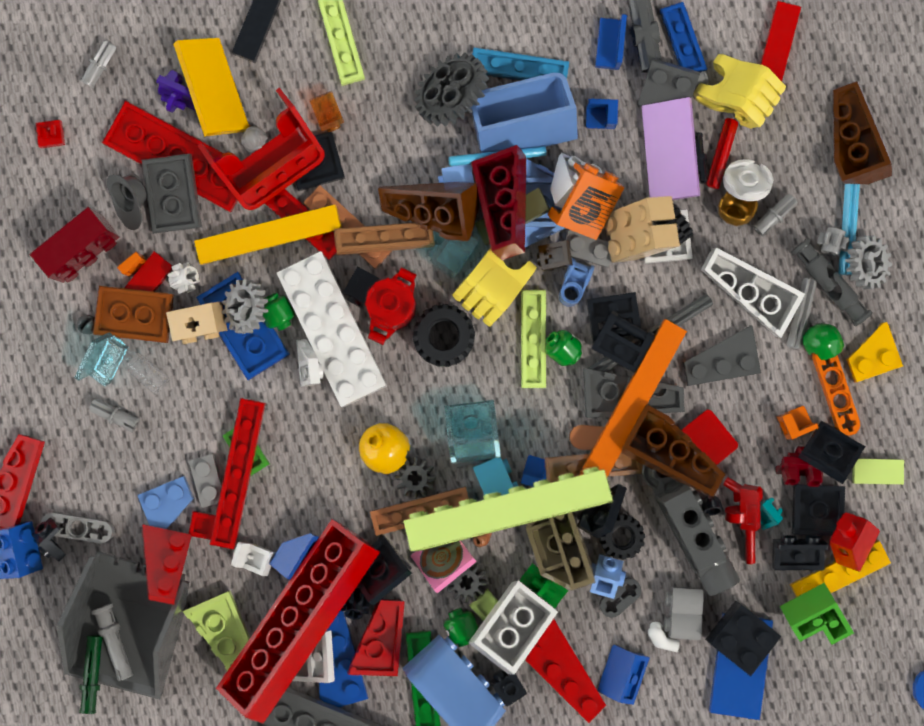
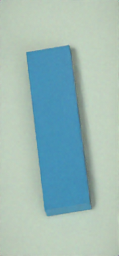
[472,47,569,81]

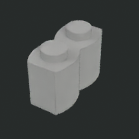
[664,586,703,640]

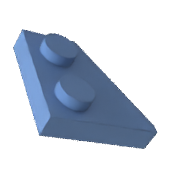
[137,476,194,529]

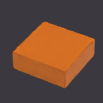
[117,252,146,277]

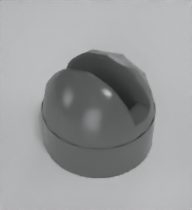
[77,315,95,335]

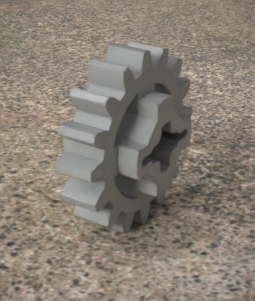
[845,235,892,290]
[222,279,268,334]

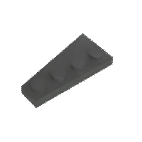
[583,368,685,418]

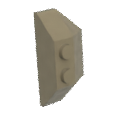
[526,512,596,591]

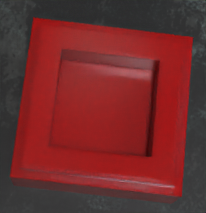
[188,511,216,540]

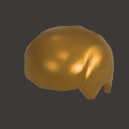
[717,191,758,226]

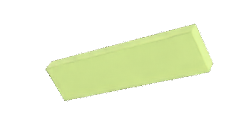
[318,0,365,86]
[521,290,546,388]

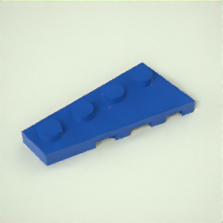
[319,611,369,707]

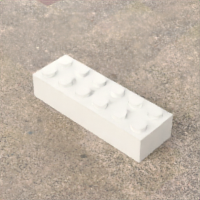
[277,251,387,408]

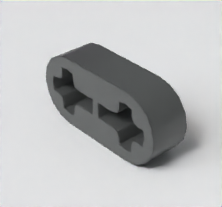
[599,578,641,618]

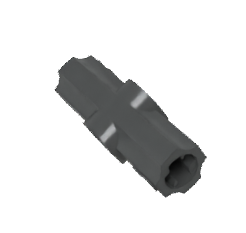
[628,0,661,73]

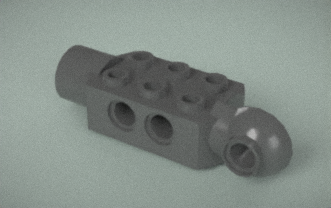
[642,465,740,596]

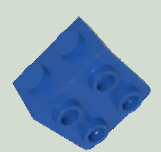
[0,521,43,579]

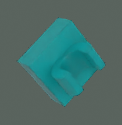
[760,498,783,530]

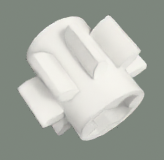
[167,262,200,294]

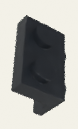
[772,535,829,570]

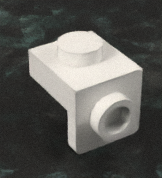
[231,542,276,576]

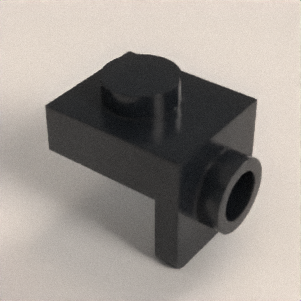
[32,517,66,562]
[489,669,527,707]

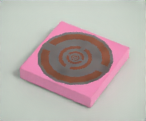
[410,541,477,593]

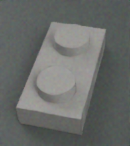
[566,230,611,268]
[189,454,222,508]

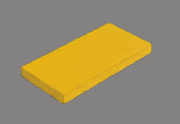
[173,38,249,137]

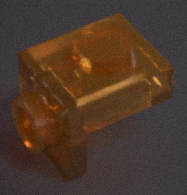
[309,91,344,132]

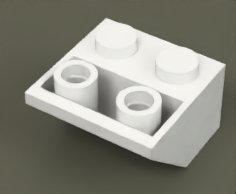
[550,153,603,208]

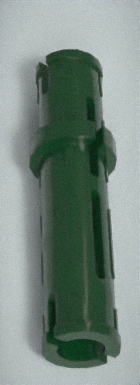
[79,635,103,714]

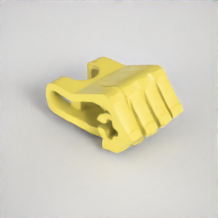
[693,54,786,129]
[452,248,537,327]

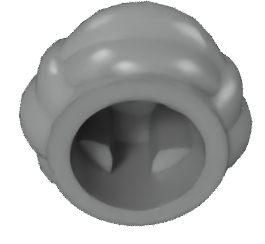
[241,126,268,154]

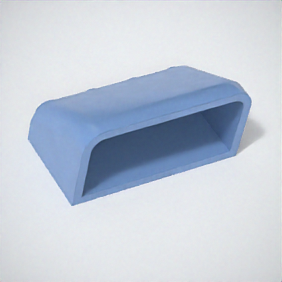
[471,73,578,153]
[402,634,506,726]

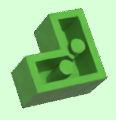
[780,583,854,645]

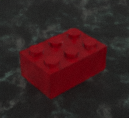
[29,207,120,283]

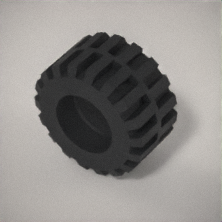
[413,304,475,367]

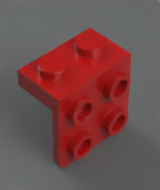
[681,410,738,465]

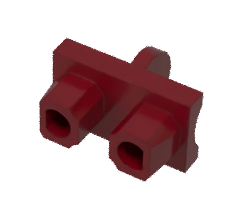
[775,446,823,487]

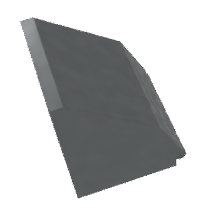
[57,551,190,700]

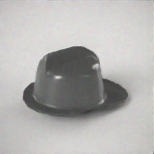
[107,173,146,230]

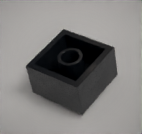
[705,600,782,676]

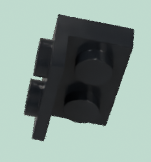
[577,484,627,539]

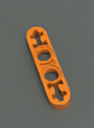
[812,353,860,436]

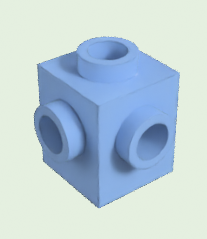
[590,554,626,599]

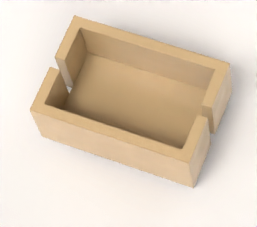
[604,196,680,263]

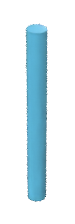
[448,146,546,166]

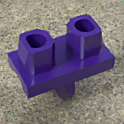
[156,70,196,113]

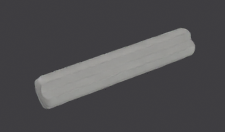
[787,278,817,350]

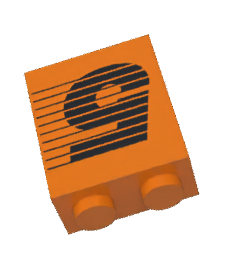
[548,162,625,240]

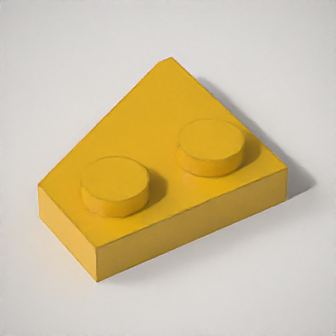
[846,322,903,383]

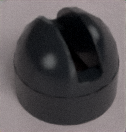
[702,495,723,516]

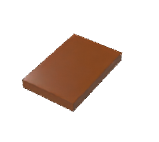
[93,286,174,343]

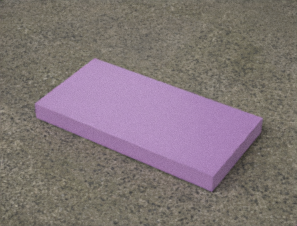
[642,97,700,200]

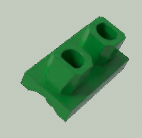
[519,563,568,609]

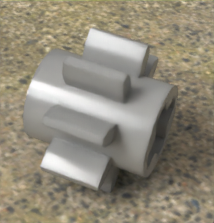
[817,227,850,257]

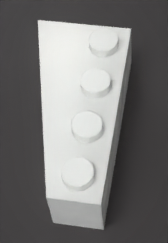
[701,248,805,338]

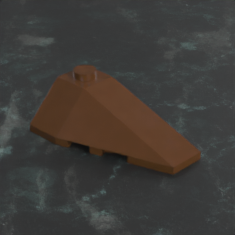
[833,81,892,185]
[378,182,479,241]
[622,404,726,497]

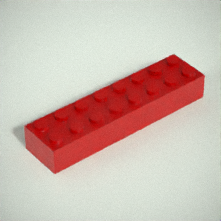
[215,519,380,723]

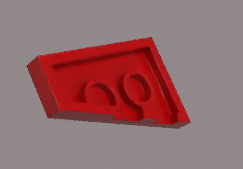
[142,524,192,605]
[347,599,405,677]

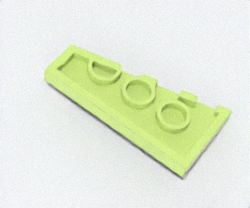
[183,590,250,671]

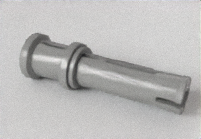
[91,603,134,681]

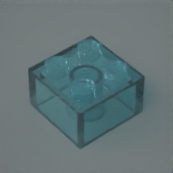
[444,400,501,464]

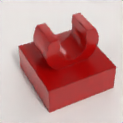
[35,120,65,149]

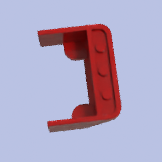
[198,87,325,210]

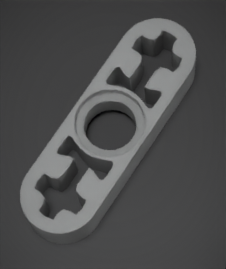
[41,512,115,543]

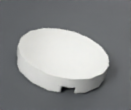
[723,159,774,201]

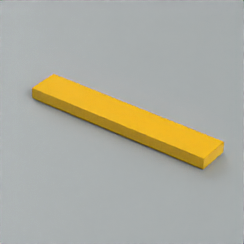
[194,205,342,265]

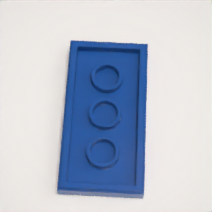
[196,272,290,380]
[709,612,773,720]

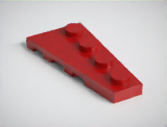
[0,434,45,529]

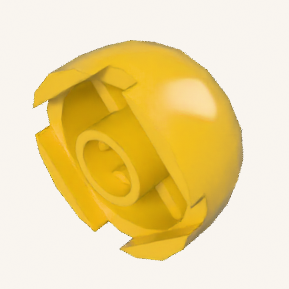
[359,423,410,474]

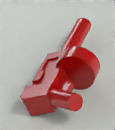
[723,477,763,564]

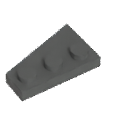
[683,325,761,386]

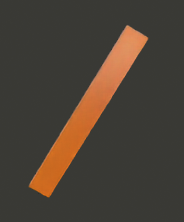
[579,319,687,477]

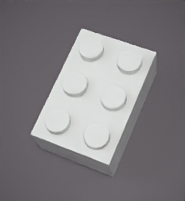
[468,581,558,674]

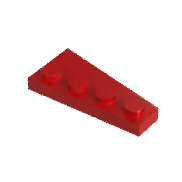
[525,619,606,723]

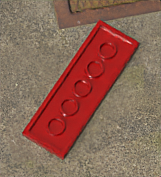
[102,101,238,213]

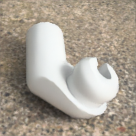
[648,622,680,652]

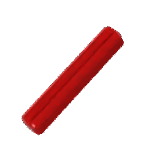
[706,118,739,189]

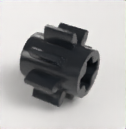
[340,588,370,620]

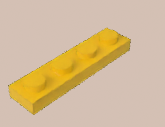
[790,540,891,597]

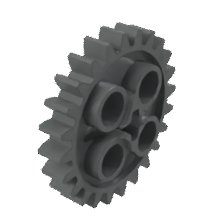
[414,53,489,127]

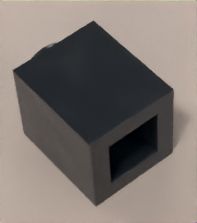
[343,266,380,307]

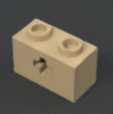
[166,301,227,344]

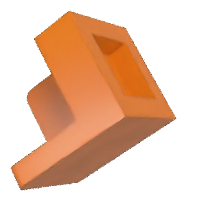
[777,406,819,440]

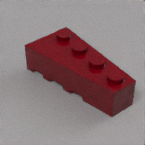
[471,145,526,260]

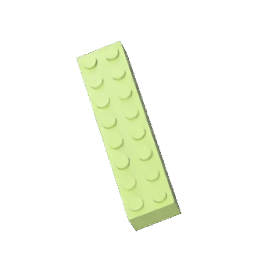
[404,466,613,551]

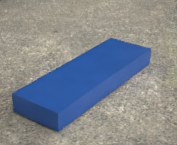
[659,2,707,73]

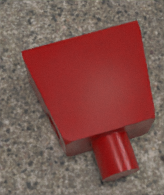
[830,512,880,572]

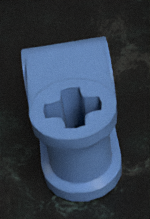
[559,258,595,307]

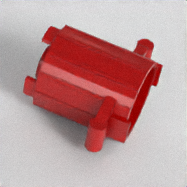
[365,267,417,345]

